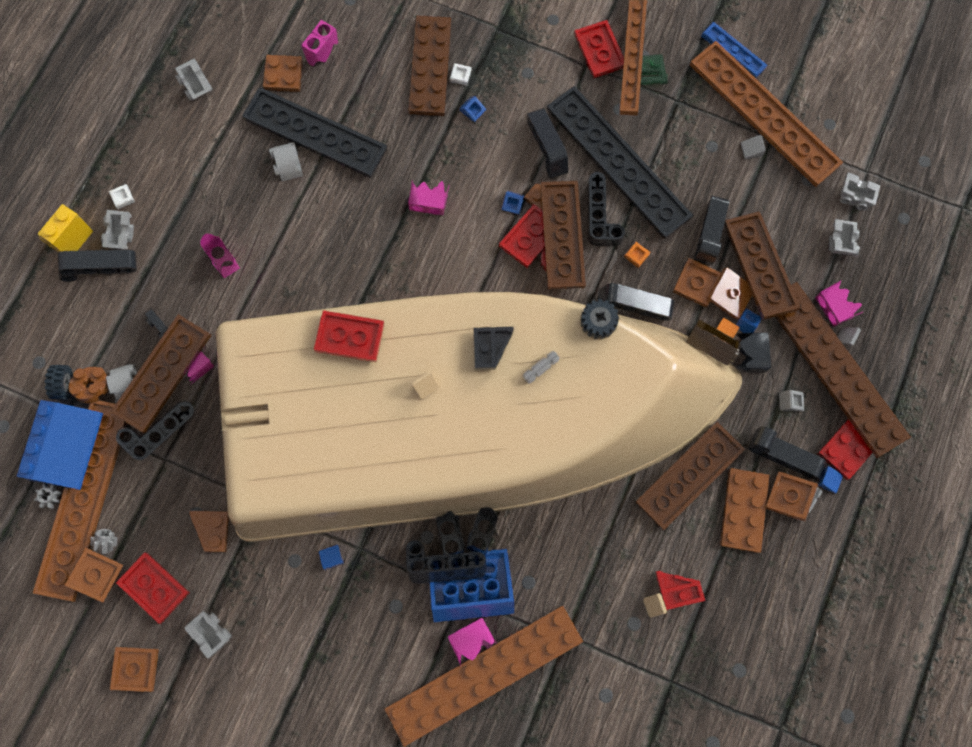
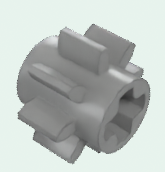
[34,484,62,509]
[90,529,117,554]

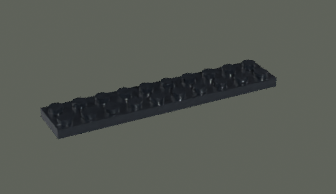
[547,86,693,240]

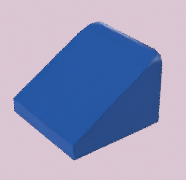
[459,96,486,122]
[502,191,525,215]
[736,308,762,333]
[818,466,843,494]
[319,545,344,570]

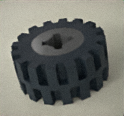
[580,299,619,339]
[45,365,73,400]

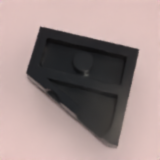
[145,308,168,338]
[474,326,514,370]

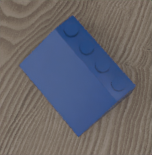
[16,400,103,490]
[430,549,514,622]

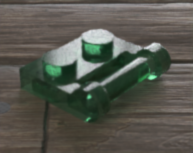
[640,54,668,85]

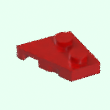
[655,571,705,610]

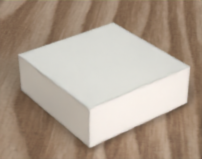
[450,63,471,86]
[109,184,135,209]

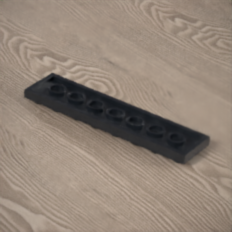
[242,87,388,178]

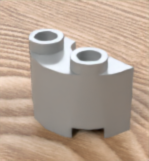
[175,58,213,101]
[269,142,303,181]
[840,172,880,211]
[101,210,134,249]
[829,219,860,257]
[106,364,137,404]
[185,611,232,659]

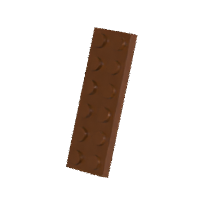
[409,15,451,116]
[540,181,586,290]
[724,211,800,320]
[111,314,212,433]
[635,422,745,531]

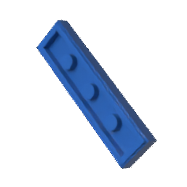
[701,22,767,78]

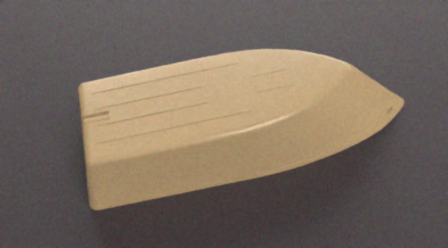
[216,292,742,542]

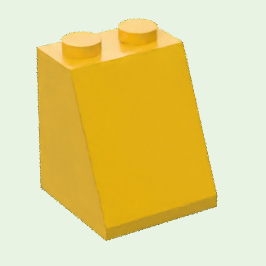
[38,204,93,252]

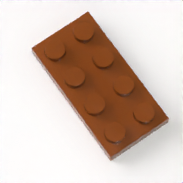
[720,468,769,553]

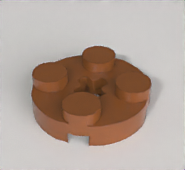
[69,367,109,403]

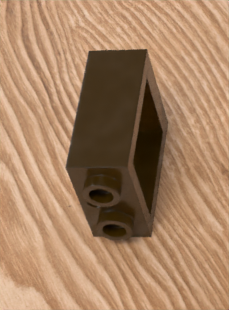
[686,319,740,365]

